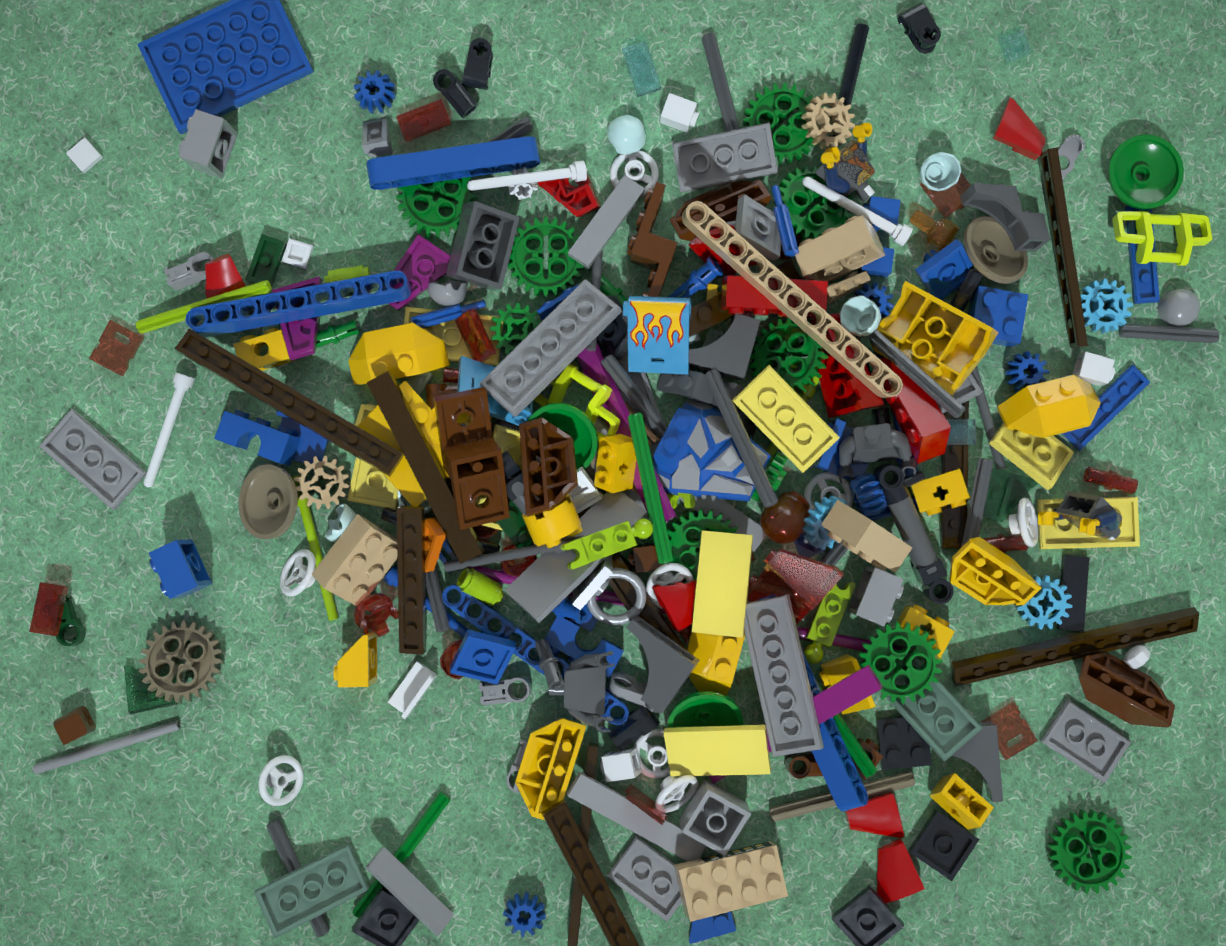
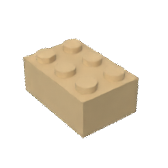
[795,215,886,283]
[821,500,912,573]
[312,514,397,608]

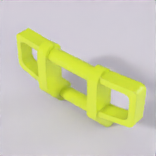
[1112,211,1212,266]
[534,364,620,442]

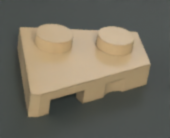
[827,271,871,304]

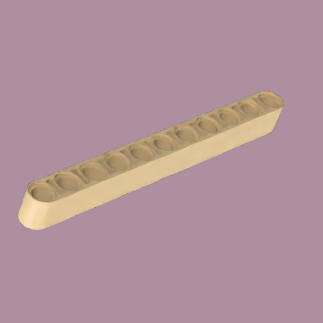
[682,201,903,398]

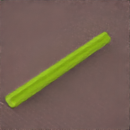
[135,280,272,334]

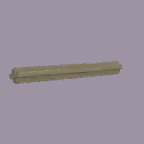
[769,771,915,822]

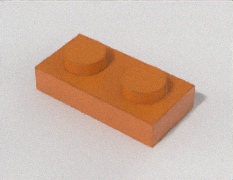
[424,517,446,572]

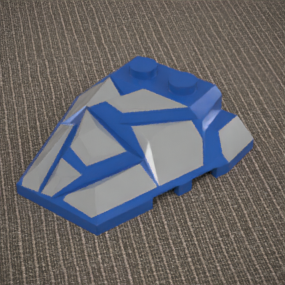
[653,399,771,501]

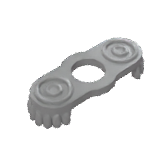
[1043,134,1085,184]

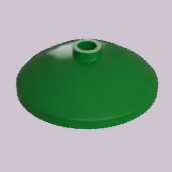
[1108,134,1184,209]
[527,403,598,469]
[667,692,743,728]

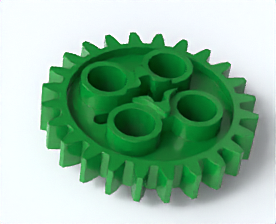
[742,82,815,164]
[774,166,853,242]
[396,177,477,238]
[507,216,585,298]
[749,317,828,394]
[667,508,738,584]
[858,620,943,704]
[1047,809,1132,894]

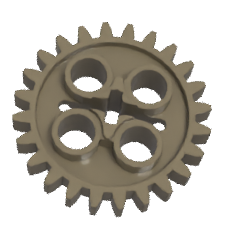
[139,621,224,703]

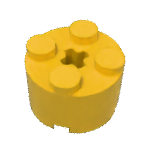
[522,494,583,548]

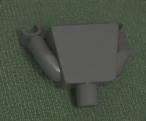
[837,423,916,484]
[549,651,615,732]

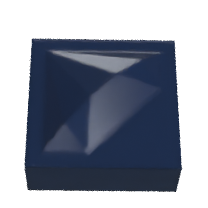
[793,532,825,561]

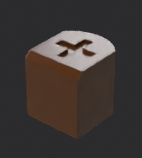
[54,706,96,746]

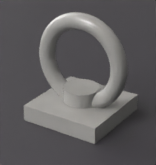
[726,194,781,261]
[572,555,646,625]

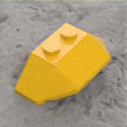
[348,322,450,385]
[997,375,1101,438]
[949,537,1042,605]
[687,630,745,696]
[515,718,586,820]

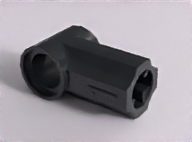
[433,69,479,118]
[608,705,660,751]

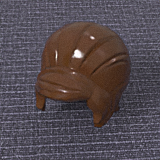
[760,491,810,544]

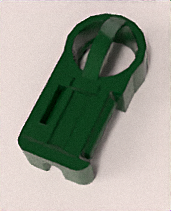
[46,595,86,647]

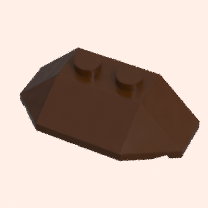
[670,180,771,242]
[519,418,578,517]
[1078,652,1175,728]

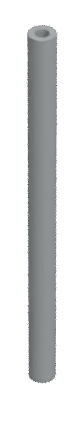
[33,720,181,774]

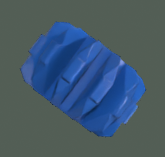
[354,70,396,114]
[854,282,894,324]
[1004,351,1050,392]
[849,473,887,517]
[503,892,546,938]

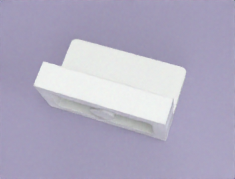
[388,661,437,719]

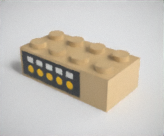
[674,841,788,922]

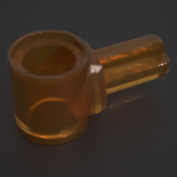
[909,210,959,251]

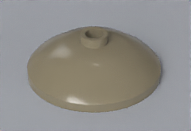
[964,216,1028,284]
[238,464,298,539]

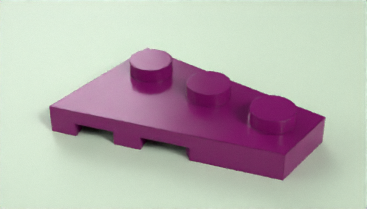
[389,235,451,311]
[272,276,322,360]

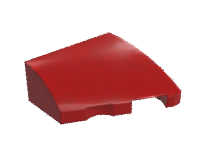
[992,98,1046,160]
[537,174,601,217]
[205,253,246,299]
[652,580,697,632]
[844,792,905,838]
[876,838,925,903]

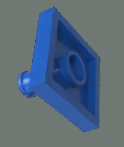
[915,239,974,300]
[450,629,516,684]

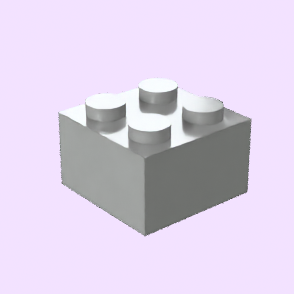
[179,109,238,179]
[847,566,904,626]
[679,778,751,856]

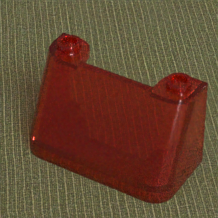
[747,549,845,625]

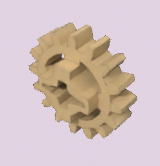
[801,93,855,149]
[294,456,349,509]

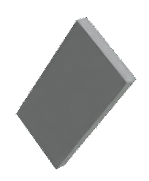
[672,123,778,193]
[39,409,147,510]

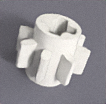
[508,167,538,200]

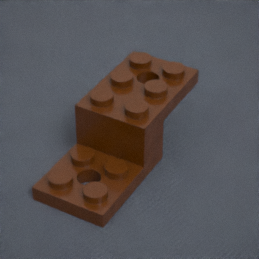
[627,182,678,297]
[433,387,510,530]

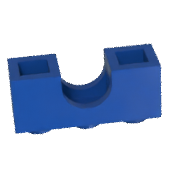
[858,196,901,278]
[214,409,300,466]
[545,617,624,678]

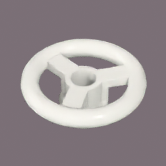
[610,150,659,197]
[804,472,853,510]
[1009,498,1038,547]
[280,549,316,597]
[646,563,694,610]
[633,729,670,779]
[258,755,304,806]
[655,775,699,813]

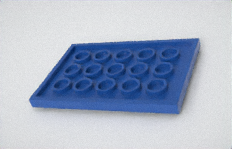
[137,0,314,134]

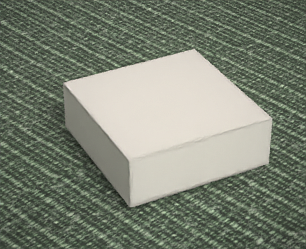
[66,137,103,173]
[282,238,314,270]

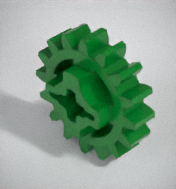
[489,303,542,355]
[751,452,788,503]

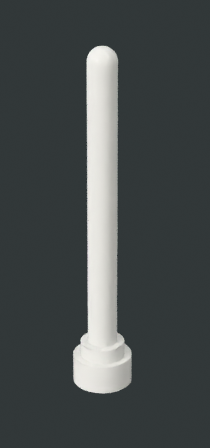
[467,161,587,191]
[802,177,913,246]
[144,372,195,487]

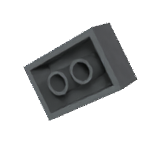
[446,201,520,290]

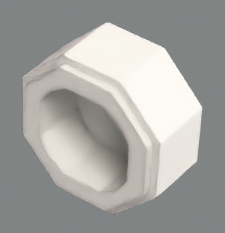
[1123,645,1151,669]

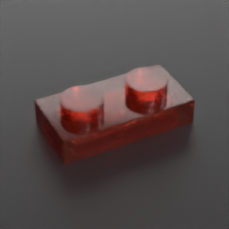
[396,99,451,142]
[455,309,497,363]
[29,582,68,636]

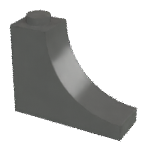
[689,312,760,381]
[627,616,700,714]
[929,721,1003,802]

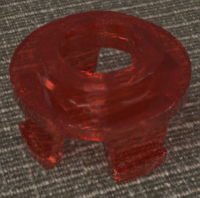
[353,593,399,637]

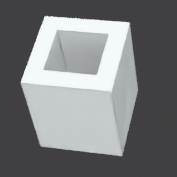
[660,93,699,133]
[1072,352,1115,386]
[600,747,642,782]

